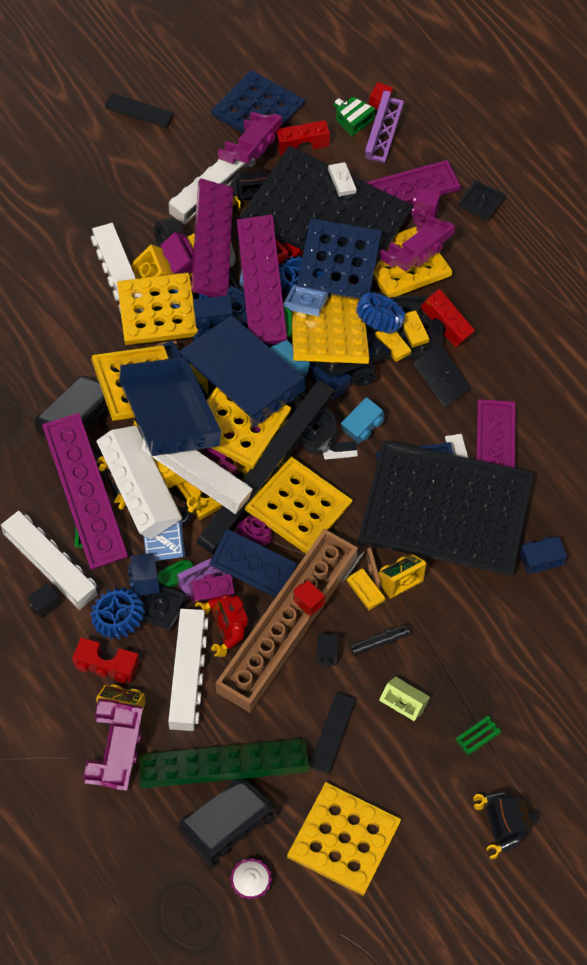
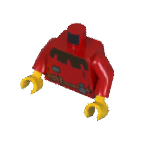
[195,594,248,657]

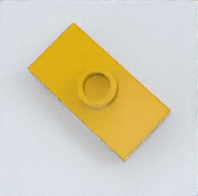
[402,311,429,348]
[375,331,411,362]
[346,568,385,611]

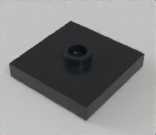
[458,180,506,222]
[142,585,188,632]

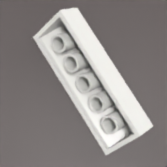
[97,426,182,539]

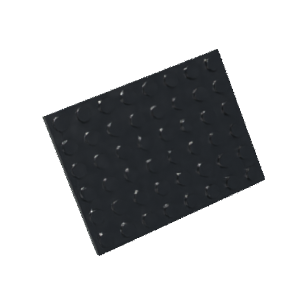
[240,145,413,278]
[358,440,534,576]

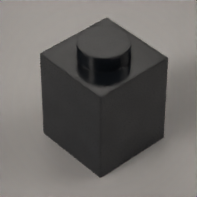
[28,583,61,619]
[316,634,338,667]

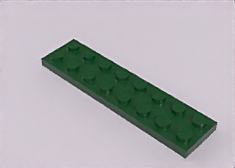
[139,739,309,789]

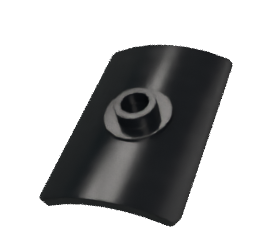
[414,343,471,407]

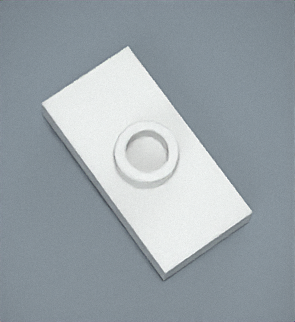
[328,162,357,196]

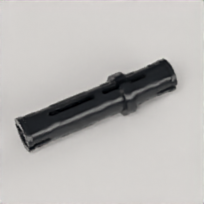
[349,623,410,656]

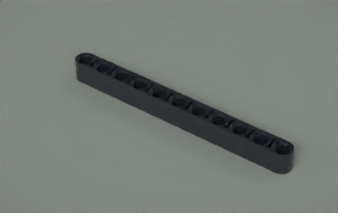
[196,380,336,555]

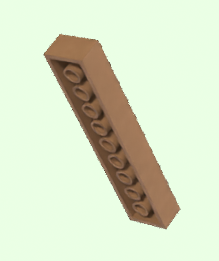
[216,529,358,713]

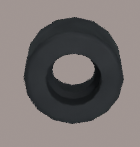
[154,217,184,248]

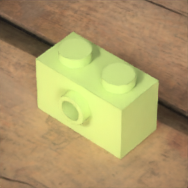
[379,676,430,721]

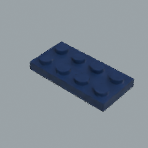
[208,529,297,598]

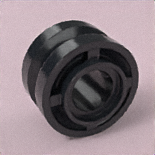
[349,363,377,386]

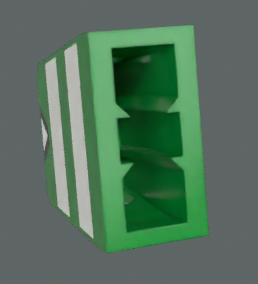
[334,97,375,137]

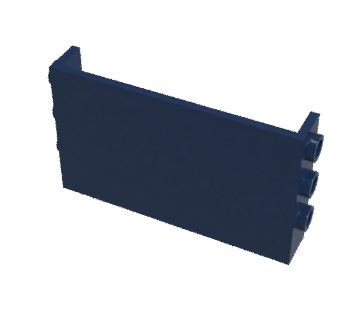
[179,315,306,428]
[119,357,221,456]

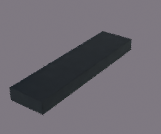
[105,93,173,128]
[309,693,355,775]

